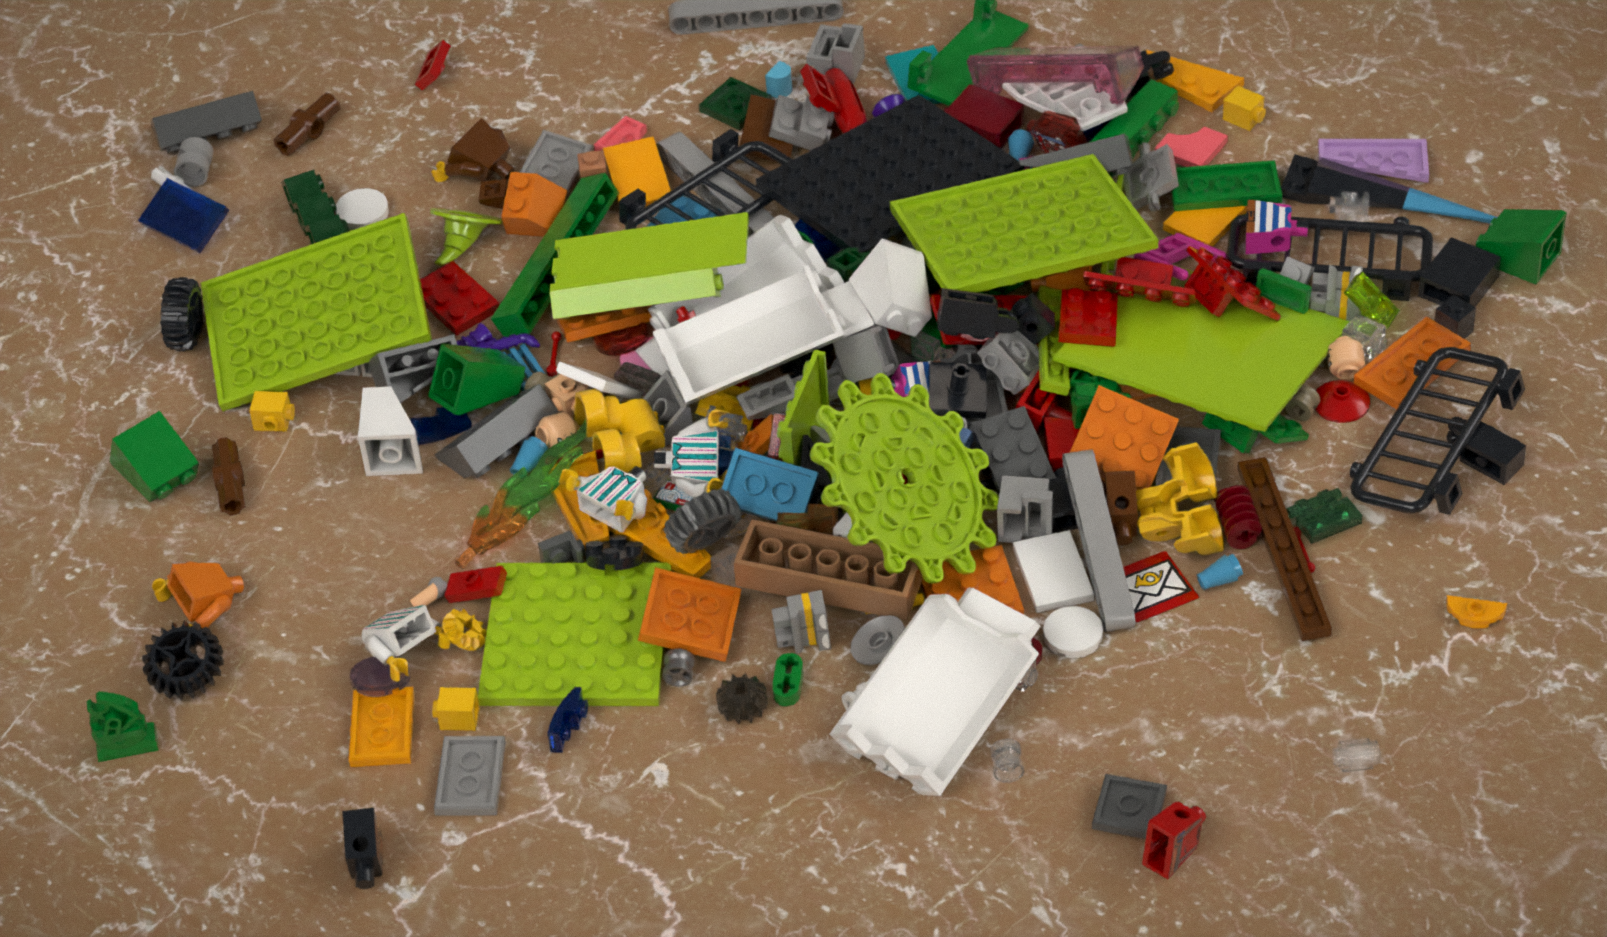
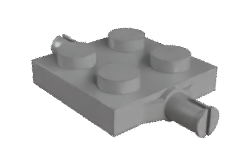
[1124,142,1179,212]

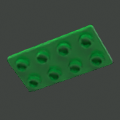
[1202,412,1309,453]

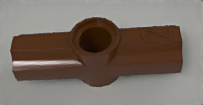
[273,92,340,156]
[212,437,246,515]

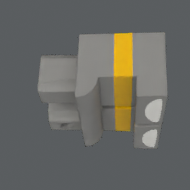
[1310,265,1363,323]
[772,590,831,654]

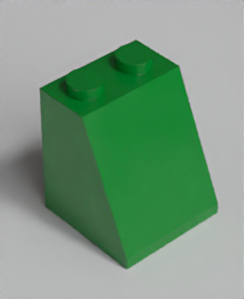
[1475,209,1567,285]
[428,343,526,415]
[109,411,199,502]

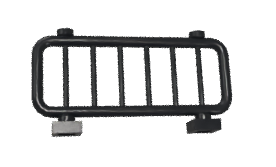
[619,129,793,230]
[1226,214,1433,301]
[1350,347,1525,515]

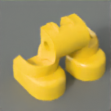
[574,388,665,473]
[1136,442,1224,556]

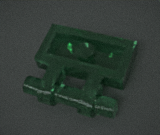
[1286,488,1363,544]

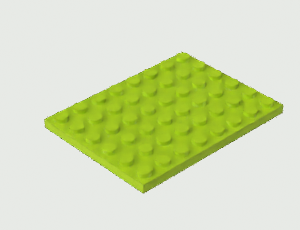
[890,154,1158,293]
[201,213,432,411]

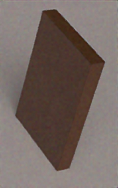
[739,94,793,162]

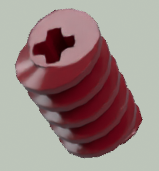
[1213,485,1262,549]

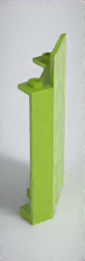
[550,212,749,320]

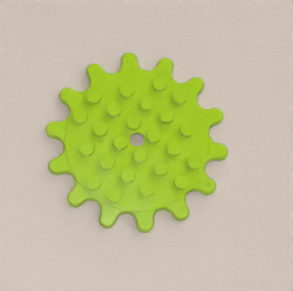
[810,373,999,584]

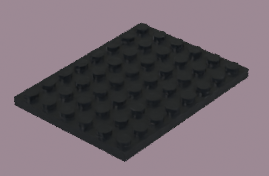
[756,95,1025,252]

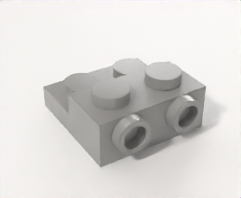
[769,94,834,150]
[977,330,1039,395]

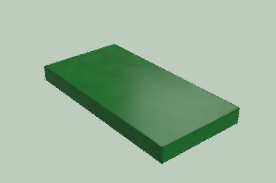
[1171,160,1283,211]

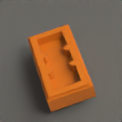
[735,414,781,455]

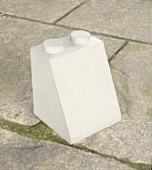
[849,239,932,337]
[358,386,423,476]

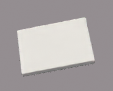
[556,362,643,400]
[1013,530,1094,613]

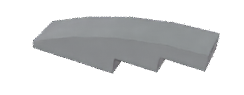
[736,365,845,420]

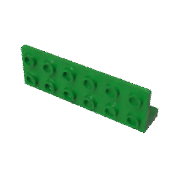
[907,0,1029,106]

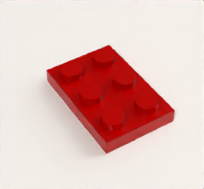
[420,261,500,336]
[1058,288,1118,347]

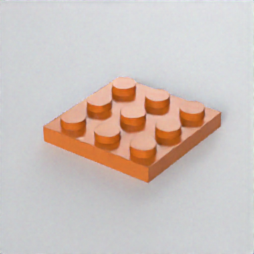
[1070,385,1179,490]
[921,545,1024,615]
[638,567,741,662]

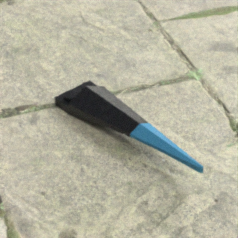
[1281,154,1497,223]

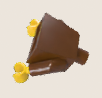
[431,118,515,182]

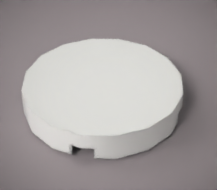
[336,188,389,230]
[1043,606,1103,658]

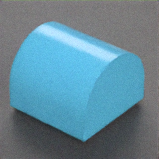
[765,61,792,98]

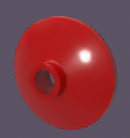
[1315,380,1370,423]

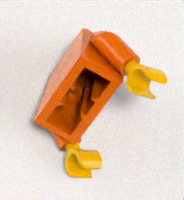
[152,561,244,628]

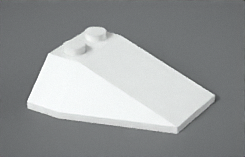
[1002,46,1128,131]

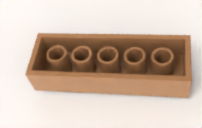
[734,519,923,621]

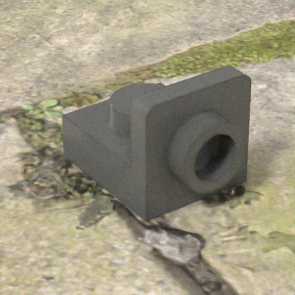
[538,530,586,564]

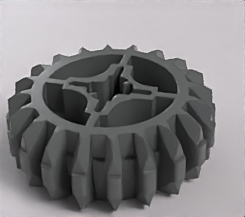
[663,489,742,554]

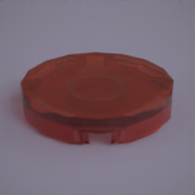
[593,321,649,356]

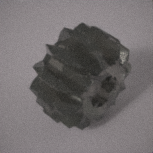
[716,673,768,725]

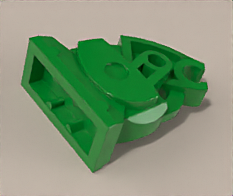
[1069,369,1131,429]
[87,691,159,762]

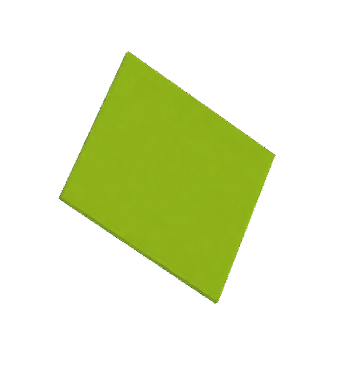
[1053,264,1351,432]

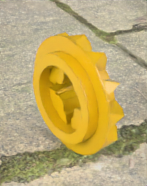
[442,609,487,651]

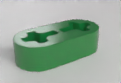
[772,653,804,707]

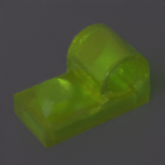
[1344,272,1400,336]

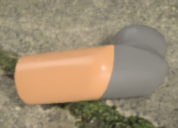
[410,577,447,607]

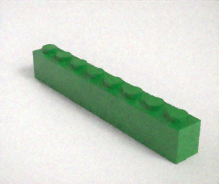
[491,173,619,337]

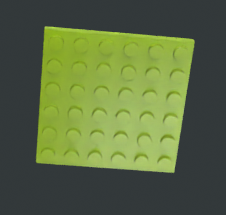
[478,562,672,706]

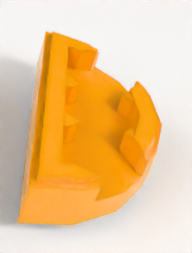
[1446,595,1508,628]

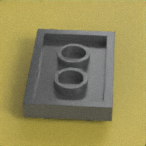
[970,406,1056,494]
[1155,426,1221,501]

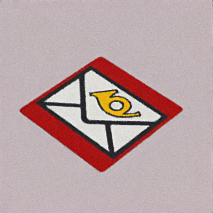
[1123,551,1199,622]

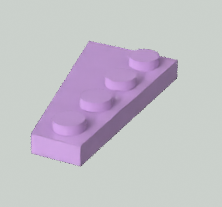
[1318,139,1429,183]

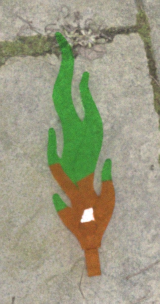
[455,419,587,569]

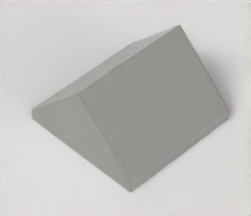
[643,370,693,446]

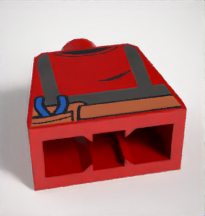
[1142,802,1206,880]

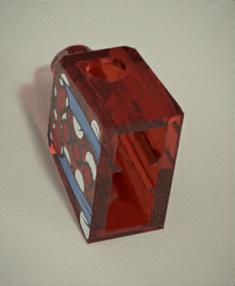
[1027,110,1088,154]

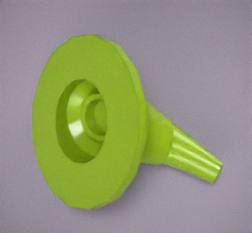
[430,208,502,266]

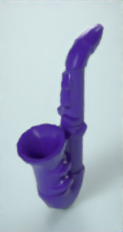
[456,323,540,351]

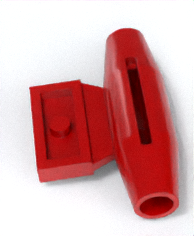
[800,64,867,134]

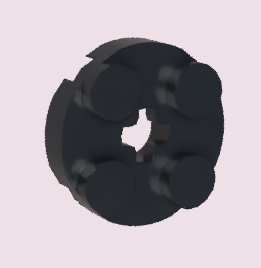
[585,535,644,570]

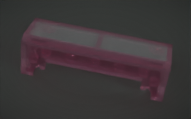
[966,46,1144,104]

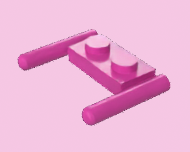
[1134,233,1227,281]

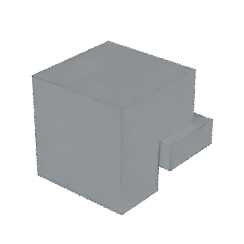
[806,23,865,84]
[833,321,899,383]
[997,476,1053,543]

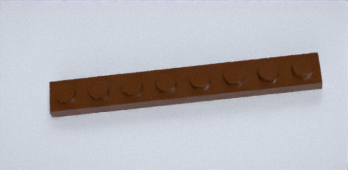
[1237,457,1332,641]

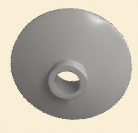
[850,615,905,665]

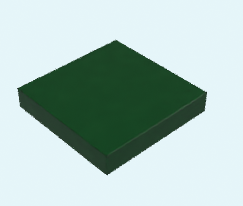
[699,77,772,130]

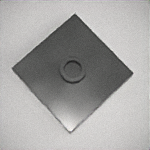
[1092,774,1167,839]

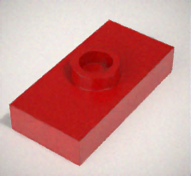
[414,40,451,91]
[444,566,507,603]

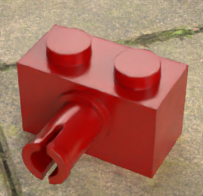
[1015,370,1072,435]

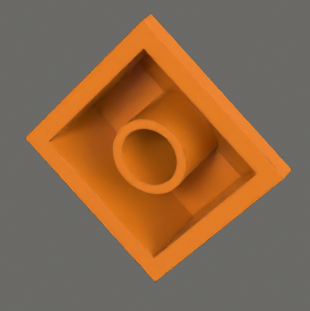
[501,172,567,237]

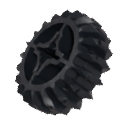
[160,277,204,351]
[142,620,224,701]

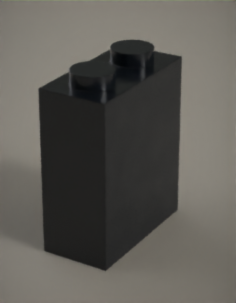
[1418,237,1501,307]

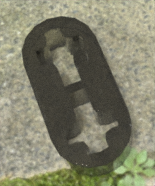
[614,362,661,396]

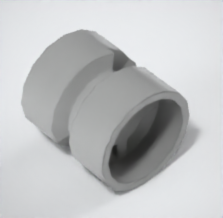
[174,137,214,187]

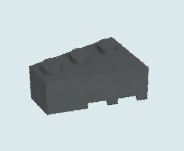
[368,335,457,403]

